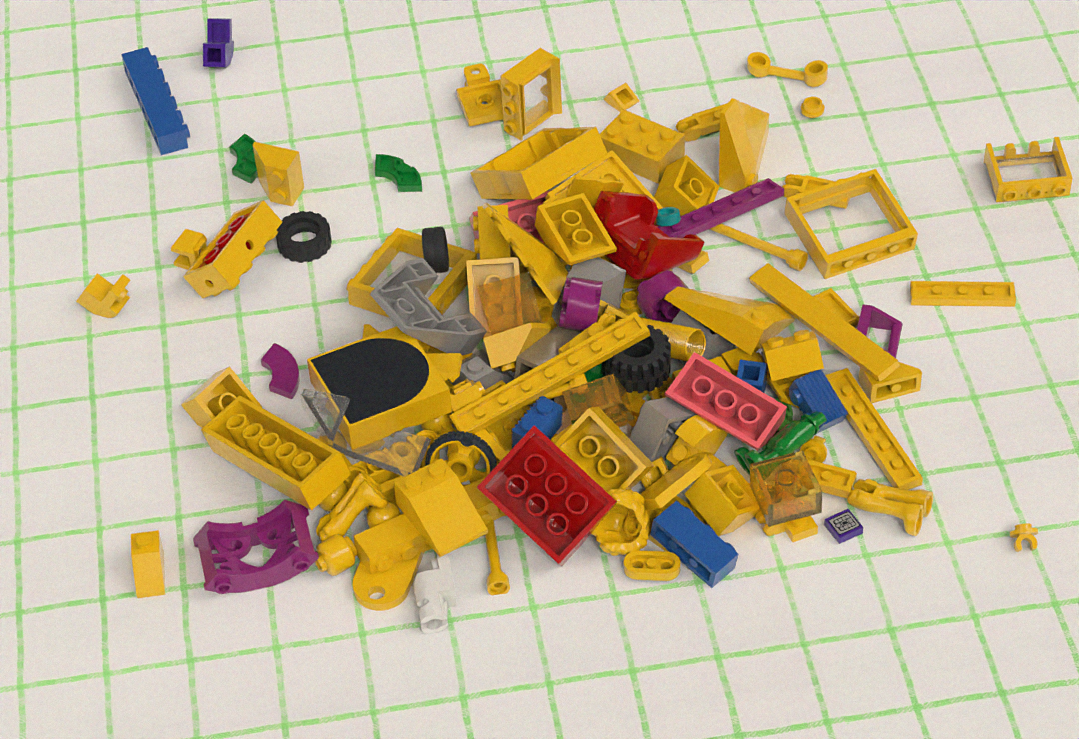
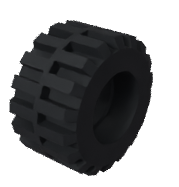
[604,325,671,393]

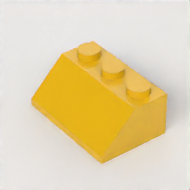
[555,407,655,491]

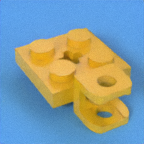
[456,63,503,127]

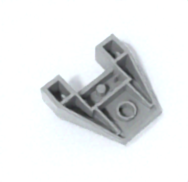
[370,258,487,355]

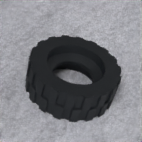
[276,211,332,263]

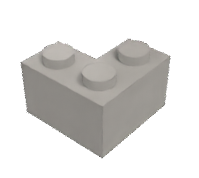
[629,397,697,461]

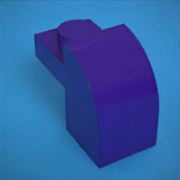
[203,18,234,67]

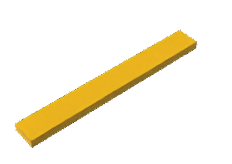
[749,263,900,382]
[449,312,650,435]

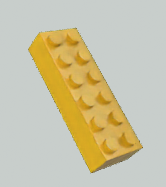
[201,396,351,511]

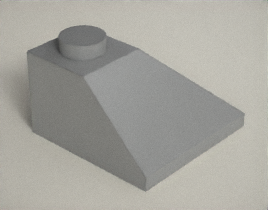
[560,257,626,309]
[448,349,514,390]

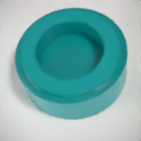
[656,207,681,226]

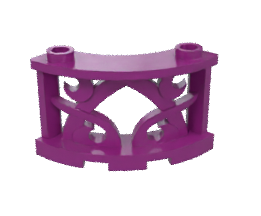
[193,499,319,594]

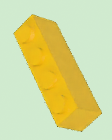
[473,205,511,260]

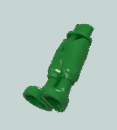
[734,411,827,480]

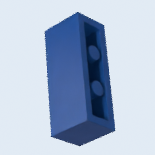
[650,501,739,588]

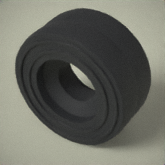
[422,226,449,273]

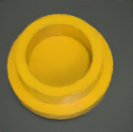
[801,96,825,118]

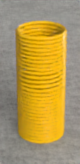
[640,317,706,361]

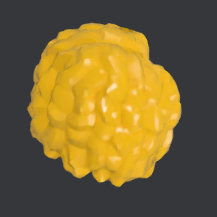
[591,489,650,556]

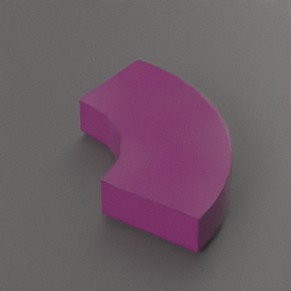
[261,343,300,399]

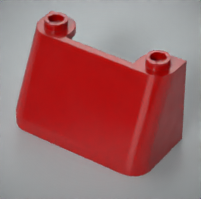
[594,191,705,280]

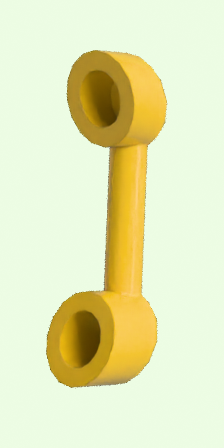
[747,52,828,87]

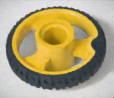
[425,431,497,487]

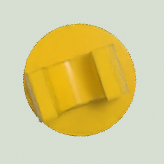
[800,435,827,463]
[1009,523,1038,552]

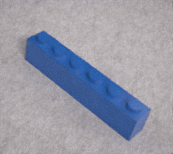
[121,47,190,155]

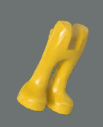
[316,471,389,542]
[847,479,933,536]

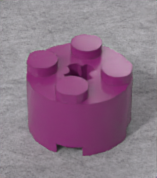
[637,270,689,323]
[559,277,603,331]

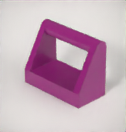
[857,304,903,358]

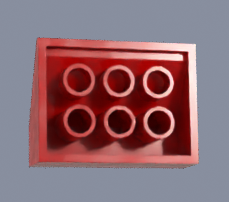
[477,425,617,566]

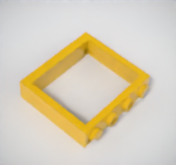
[784,169,918,279]
[346,228,477,318]

